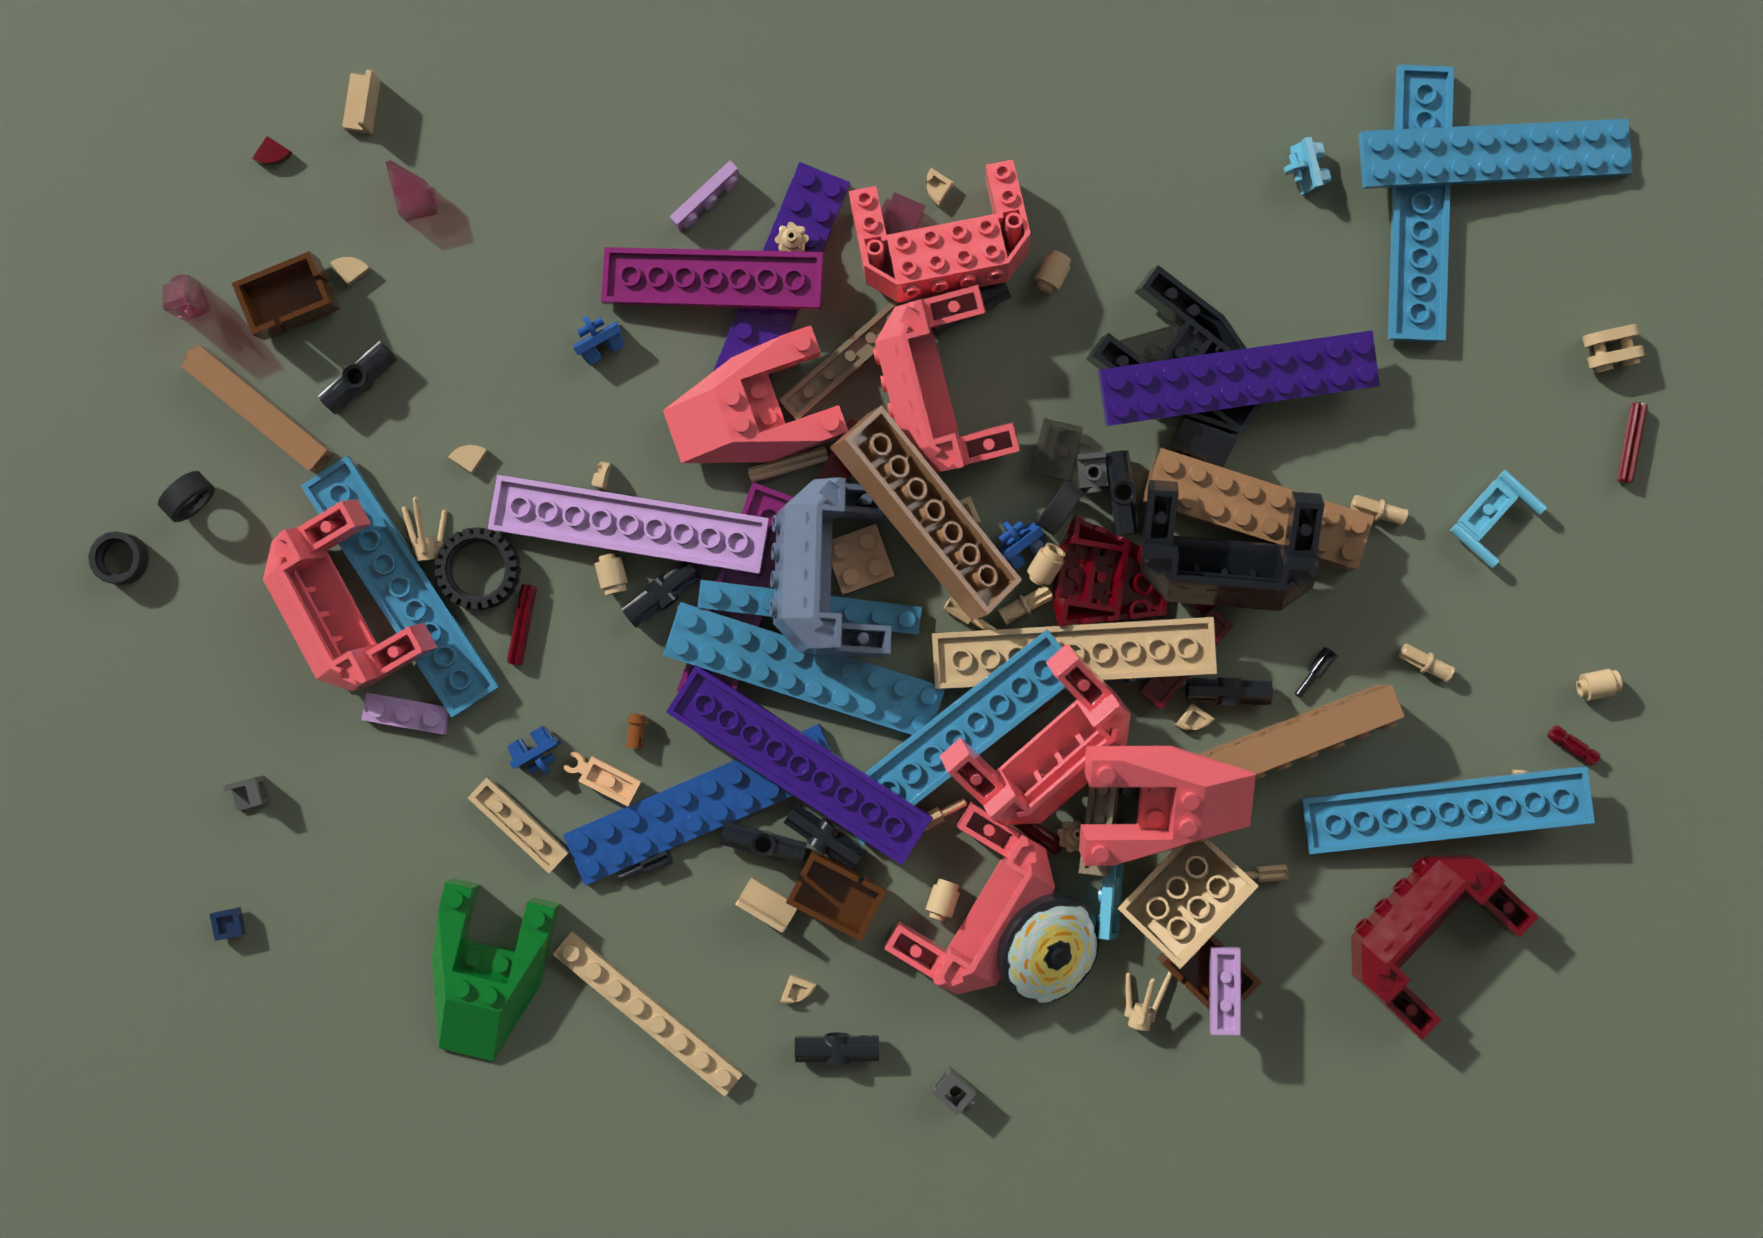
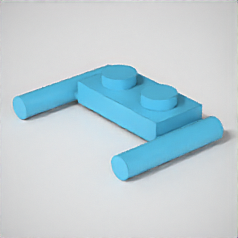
[1450,470,1547,568]

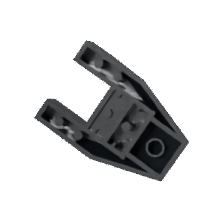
[1086,265,1263,434]

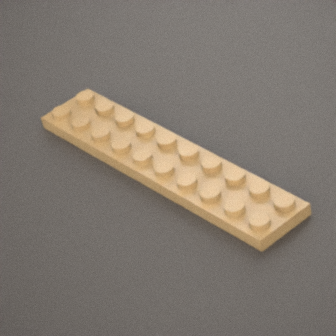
[932,617,1217,689]

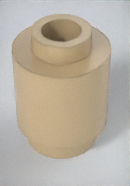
[1034,250,1071,294]
[1027,543,1066,586]
[595,553,628,596]
[1576,669,1623,701]
[925,878,960,922]

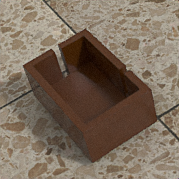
[232,251,340,341]
[786,850,887,942]
[1157,935,1262,1010]

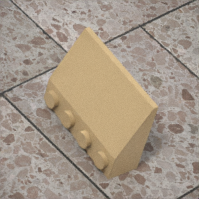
[1117,839,1259,969]

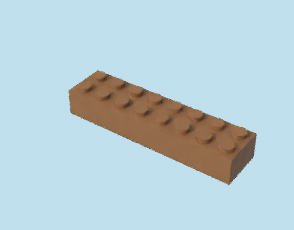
[830,405,1022,621]
[1140,448,1375,571]
[1198,685,1405,780]

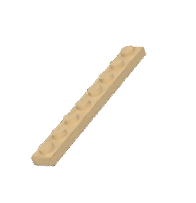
[553,932,743,1097]

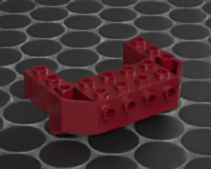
[1351,855,1539,1040]

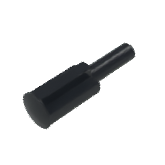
[1295,647,1338,698]
[617,850,673,882]

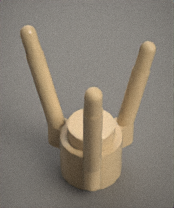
[402,497,447,561]
[1124,971,1173,1031]

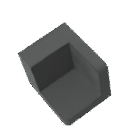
[223,776,271,811]

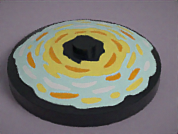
[998,894,1100,1004]

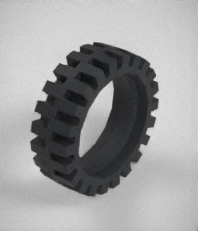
[435,527,521,610]

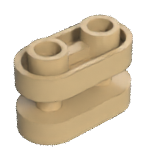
[1582,324,1645,373]

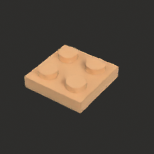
[831,524,895,595]

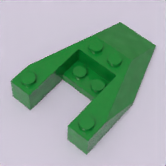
[432,878,560,1061]

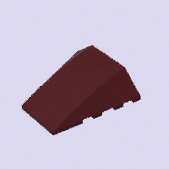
[1052,515,1168,626]

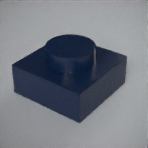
[209,907,246,941]

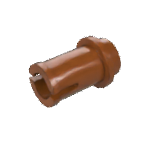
[626,713,649,749]

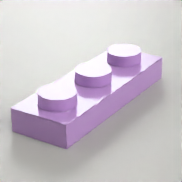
[670,160,740,231]
[362,693,450,735]
[1210,947,1240,1035]

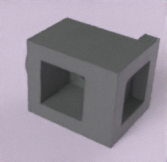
[1075,452,1108,494]
[931,1066,976,1116]

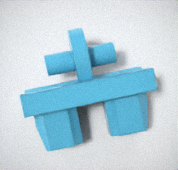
[1284,137,1331,195]

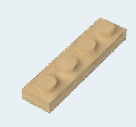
[468,777,570,874]

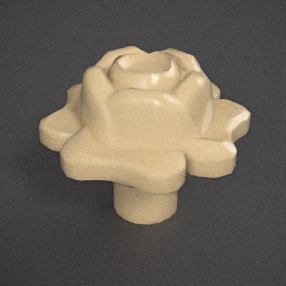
[775,222,809,252]
[1057,820,1081,853]

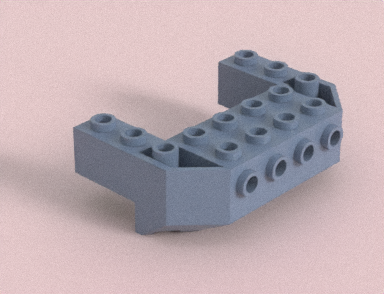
[769,478,891,658]

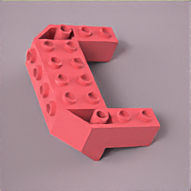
[849,160,1031,303]
[873,285,1020,472]
[263,500,438,691]
[940,644,1131,825]
[884,802,1055,995]

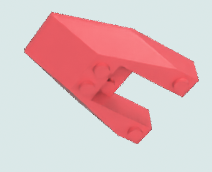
[663,325,848,464]
[1079,746,1256,866]

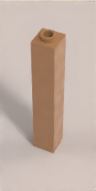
[181,345,335,474]

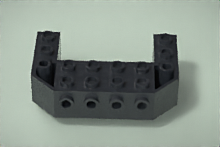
[1140,479,1325,611]

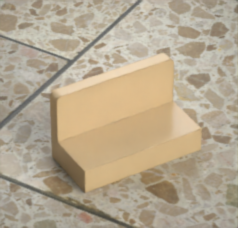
[342,70,381,134]
[735,877,797,933]

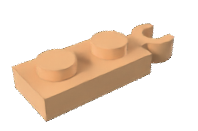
[564,752,642,807]

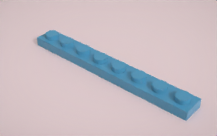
[697,580,922,635]

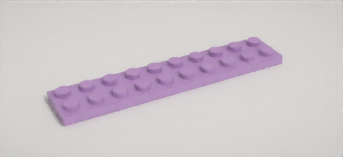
[488,475,770,574]

